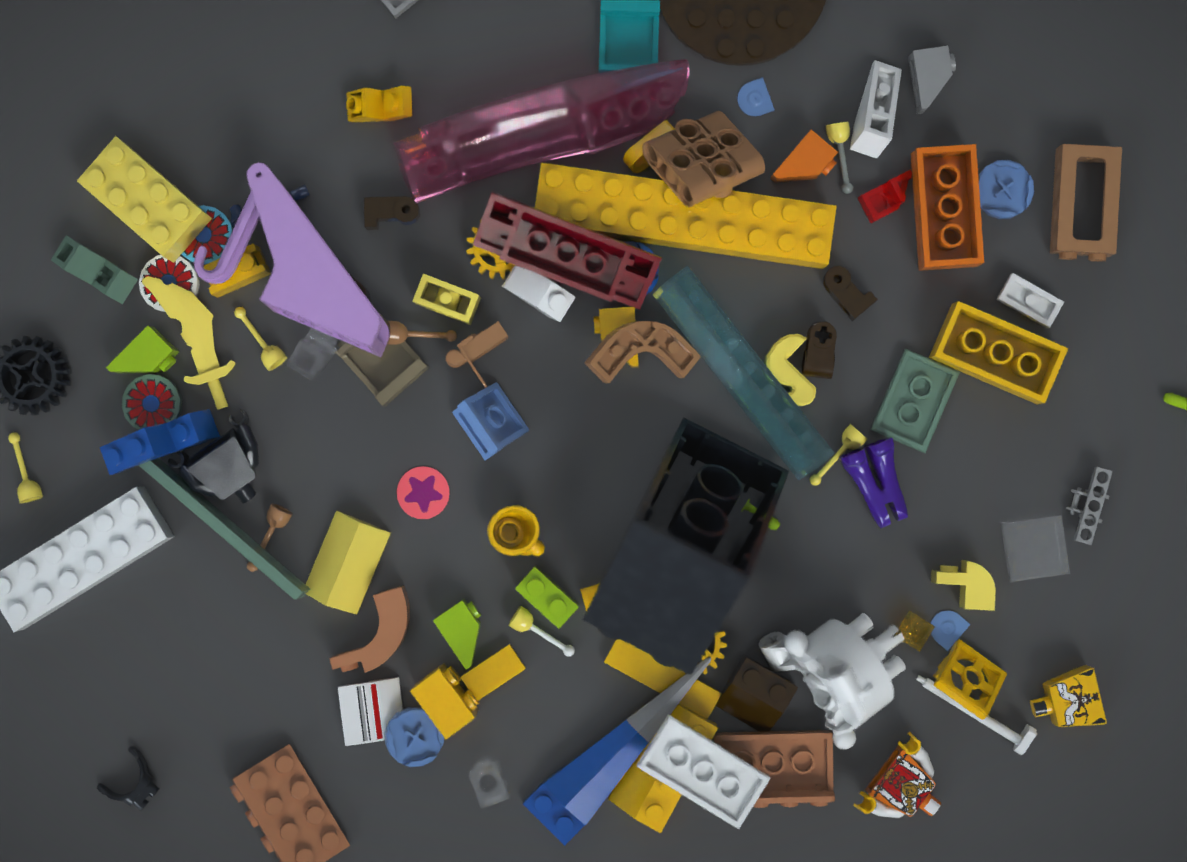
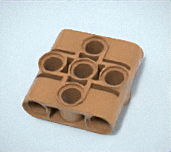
[643,111,765,207]

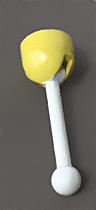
[508,606,575,657]

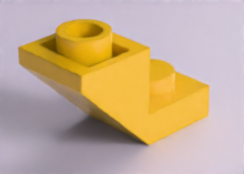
[346,86,412,122]

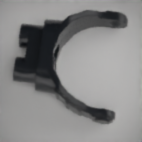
[97,746,160,811]

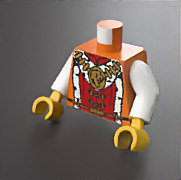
[853,732,941,818]

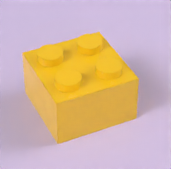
[410,663,479,739]

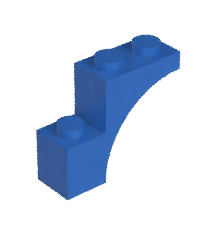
[100,409,220,475]

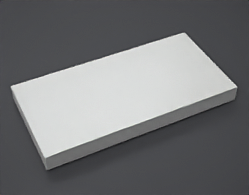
[637,714,771,829]

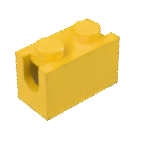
[204,243,271,298]

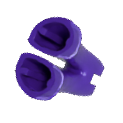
[839,437,908,529]

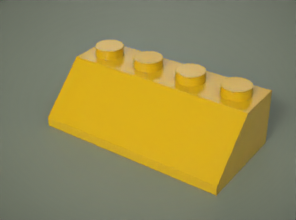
[608,704,718,833]

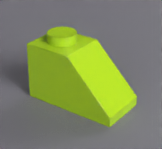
[106,325,179,373]
[433,599,482,670]

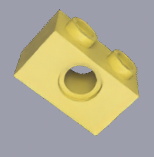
[413,274,481,325]

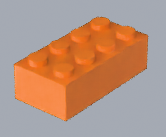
[911,144,984,271]

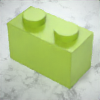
[515,565,579,629]

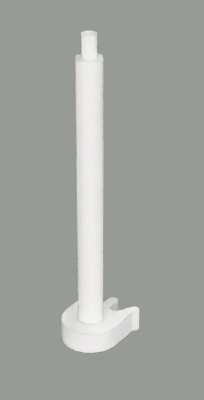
[916,675,1037,755]

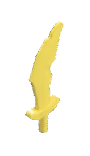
[142,276,236,410]

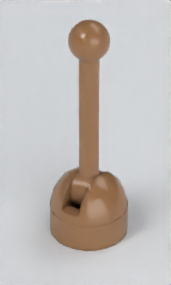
[386,321,457,345]
[247,503,293,572]

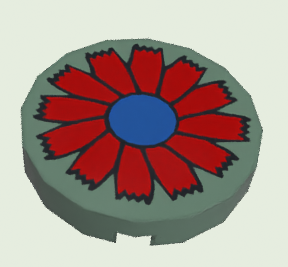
[122,374,182,430]

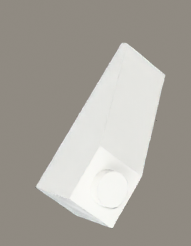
[850,60,902,158]

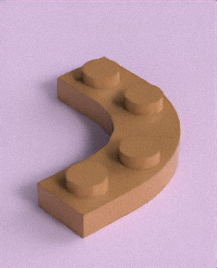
[584,321,701,383]

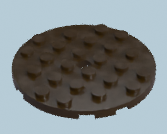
[660,0,826,66]

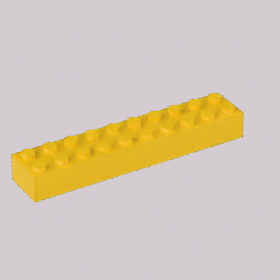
[535,163,837,269]

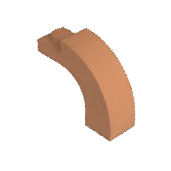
[329,585,410,673]

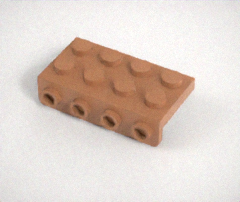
[713,730,835,808]
[229,744,350,862]

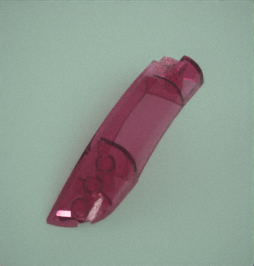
[394,59,689,204]

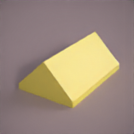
[306,510,391,615]

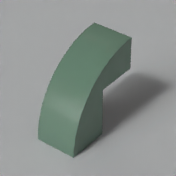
[51,235,138,304]

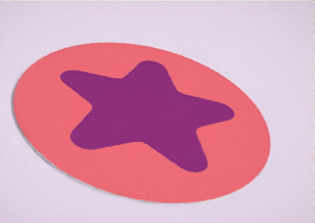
[397,466,450,519]

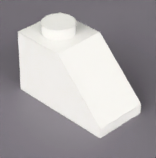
[502,265,576,322]

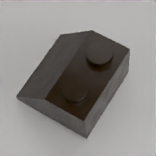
[715,654,798,732]

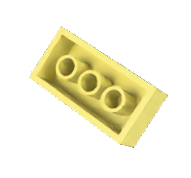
[77,136,212,263]

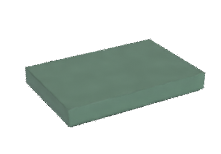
[870,349,960,453]

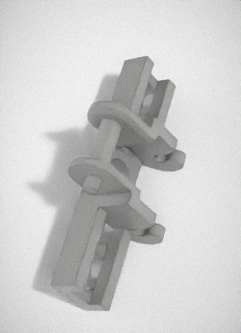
[1066,467,1113,545]

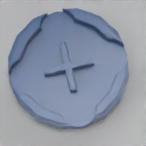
[978,160,1034,219]
[385,707,444,767]

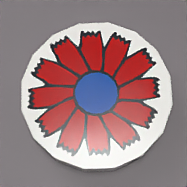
[139,255,200,312]

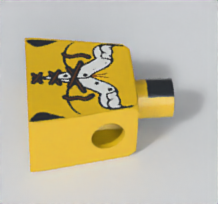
[1030,665,1107,727]

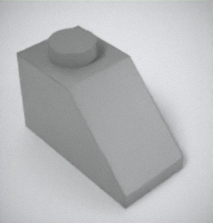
[908,45,956,114]

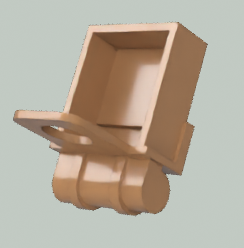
[446,321,509,388]

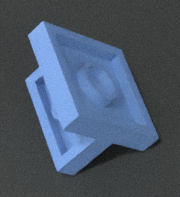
[452,382,529,461]

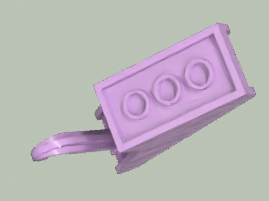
[194,163,390,357]

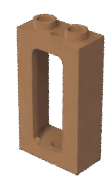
[1050,144,1122,262]

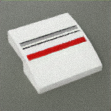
[338,677,403,746]

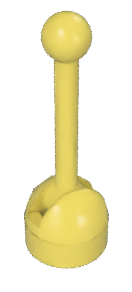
[234,307,287,371]
[810,424,868,486]
[8,432,43,503]

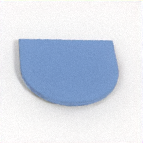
[737,77,775,116]
[930,610,971,651]

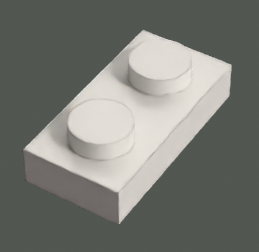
[996,273,1064,329]

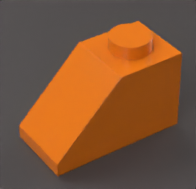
[770,129,838,183]

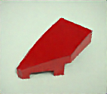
[857,170,912,223]

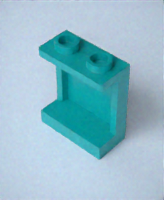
[599,0,660,82]

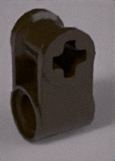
[801,322,837,379]

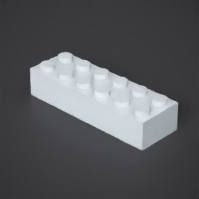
[0,487,175,632]

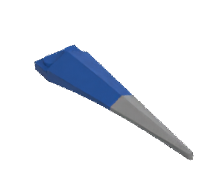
[523,657,711,846]

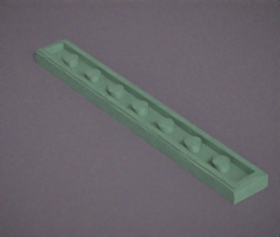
[139,458,310,600]

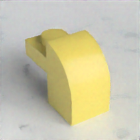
[931,560,996,611]

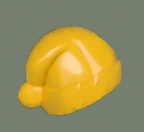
[487,505,545,556]

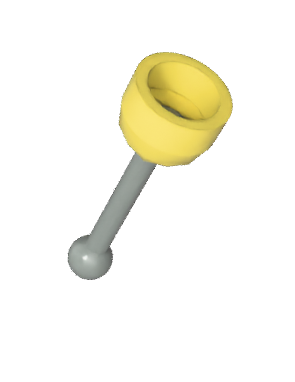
[825,121,853,194]

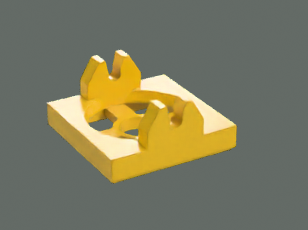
[933,639,1007,720]

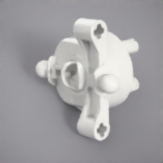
[759,613,906,750]

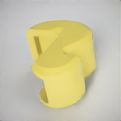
[764,334,816,407]

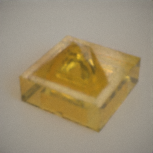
[894,611,935,652]

